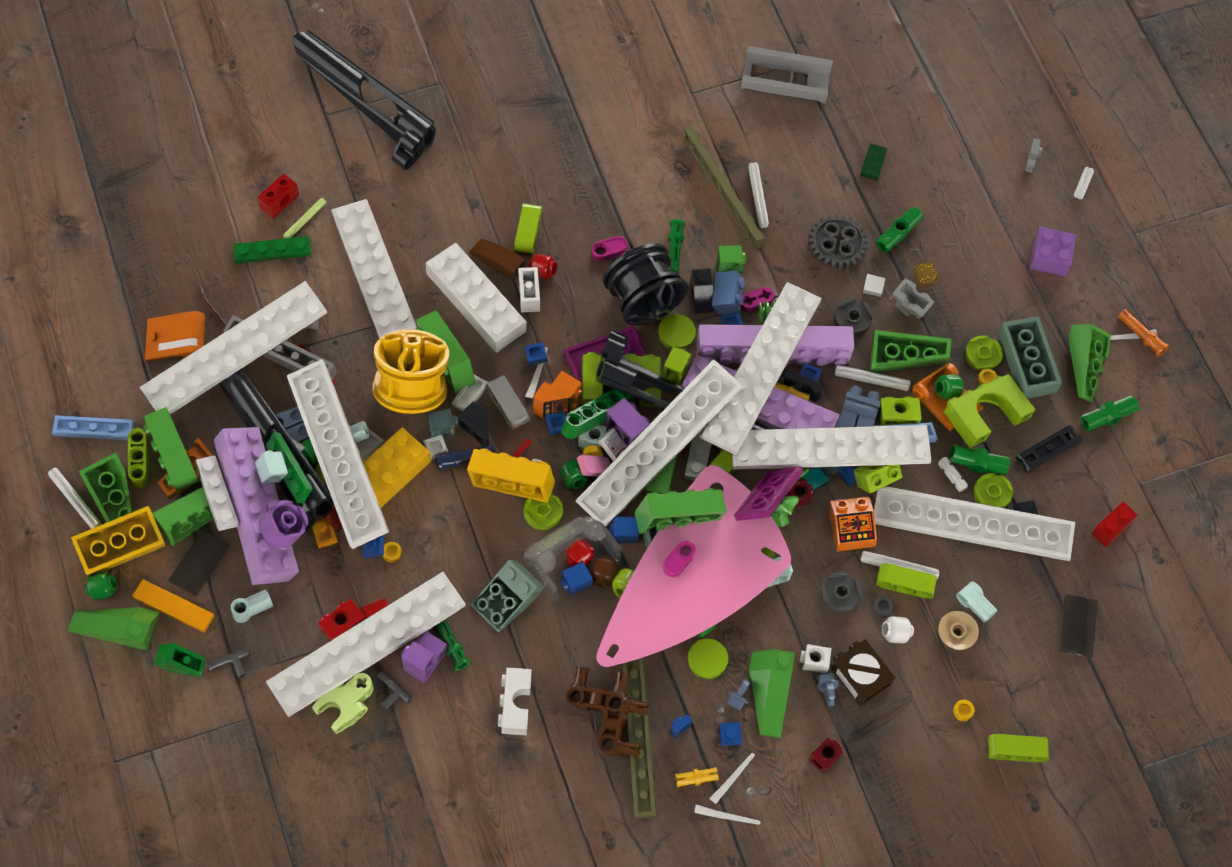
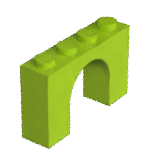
[581,352,661,407]
[944,374,1035,448]

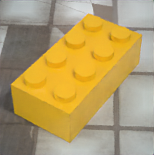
[363,427,431,509]
[467,449,555,503]
[71,506,166,577]

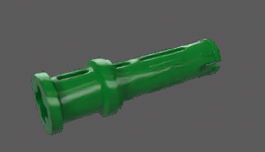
[668,219,686,274]
[435,619,471,671]

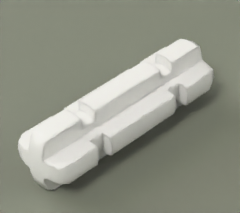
[1074,167,1094,199]
[938,457,968,492]

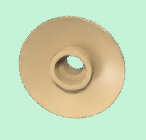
[938,611,979,650]

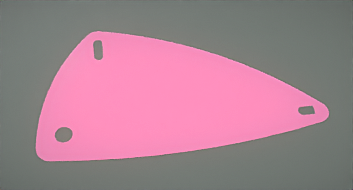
[596,465,791,667]

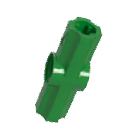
[875,207,924,253]
[1080,395,1140,432]

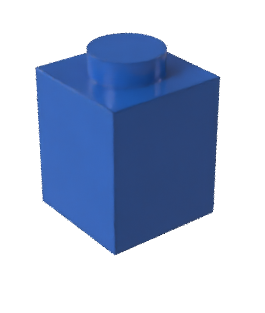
[610,517,639,543]
[560,562,593,596]

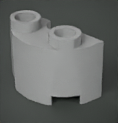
[892,278,934,319]

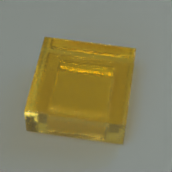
[914,261,938,284]

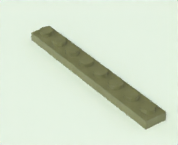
[683,125,764,250]
[622,657,656,818]

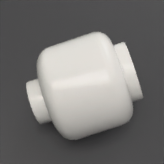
[882,616,914,644]

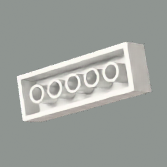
[426,243,526,353]

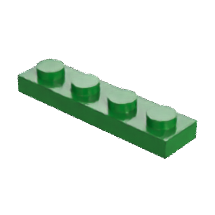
[233,236,311,264]
[265,432,313,503]

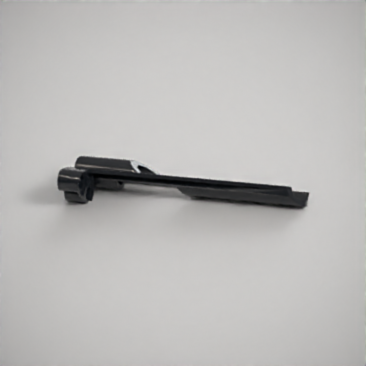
[293,30,436,170]
[596,330,772,430]
[219,368,334,537]

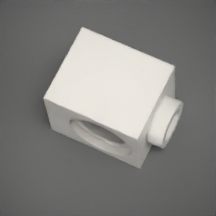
[799,644,832,674]

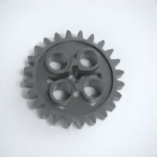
[808,214,869,270]

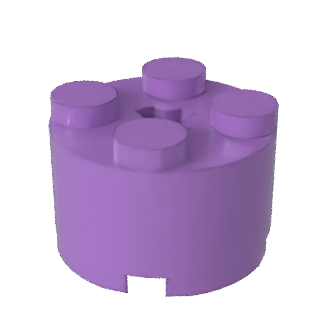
[259,500,308,548]

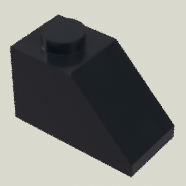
[690,268,714,314]
[457,401,489,446]

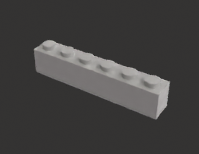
[223,315,337,380]

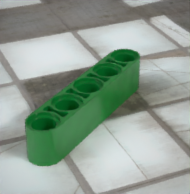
[561,389,635,439]

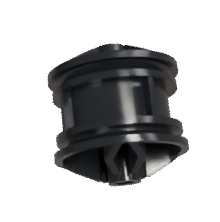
[602,243,689,326]

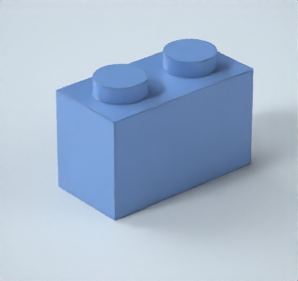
[712,270,745,315]

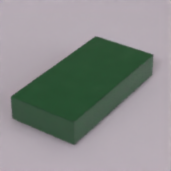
[860,143,887,181]

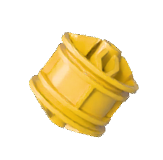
[372,330,449,414]

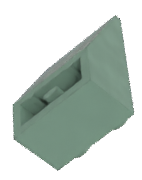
[471,560,545,633]

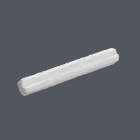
[748,162,769,228]
[835,365,910,391]
[48,468,101,529]
[861,551,939,581]

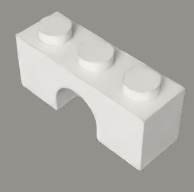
[498,668,532,735]

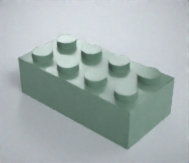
[998,316,1062,399]

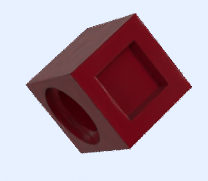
[786,479,814,508]
[809,738,843,774]

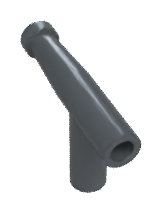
[207,648,249,678]
[377,671,412,710]

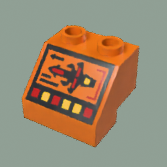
[533,371,582,419]
[829,497,877,552]

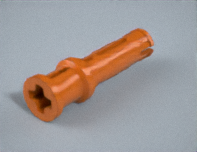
[1118,309,1170,357]

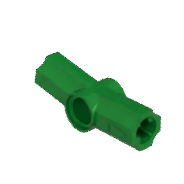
[948,444,1010,475]

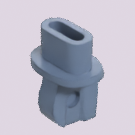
[817,673,839,706]
[726,679,751,711]

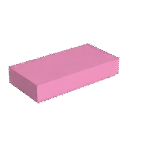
[577,455,611,477]

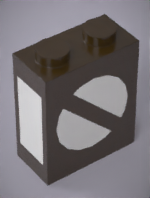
[830,639,896,706]

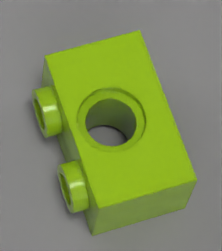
[662,347,691,386]
[878,396,922,426]
[853,465,903,494]

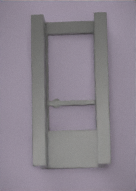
[741,46,833,104]

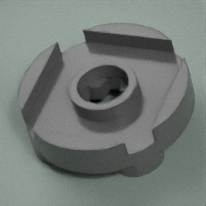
[834,299,873,335]
[821,572,862,613]

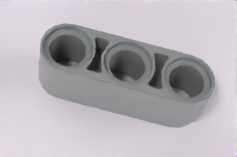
[486,375,530,430]

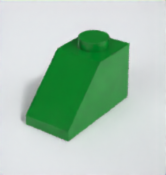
[153,643,206,678]

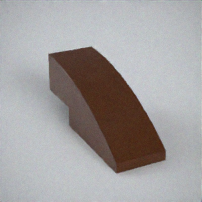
[469,239,525,280]

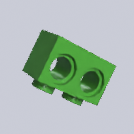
[716,245,746,275]

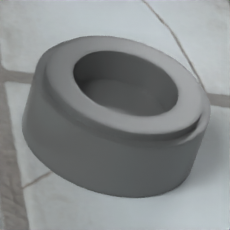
[873,596,894,618]

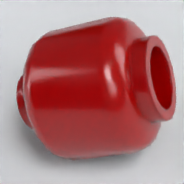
[528,254,558,279]
[565,539,595,567]

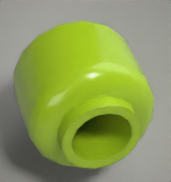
[612,569,635,598]

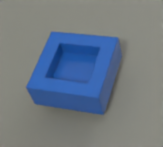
[720,312,743,325]
[525,342,548,366]
[799,363,822,382]
[545,411,566,436]
[837,466,859,487]
[362,535,384,559]
[670,714,693,738]
[719,722,742,746]

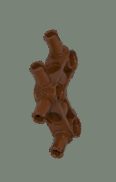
[566,666,649,757]

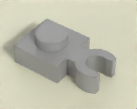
[1025,138,1042,173]

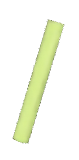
[283,198,326,238]

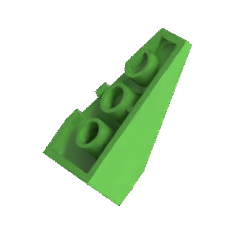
[1069,324,1111,402]
[79,453,132,523]
[68,607,161,651]
[749,649,795,738]

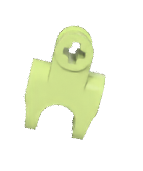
[312,673,374,734]

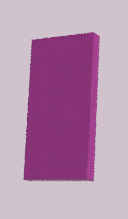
[563,326,647,382]
[734,466,803,521]

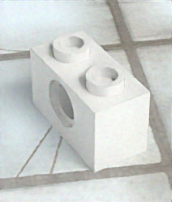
[518,267,540,313]

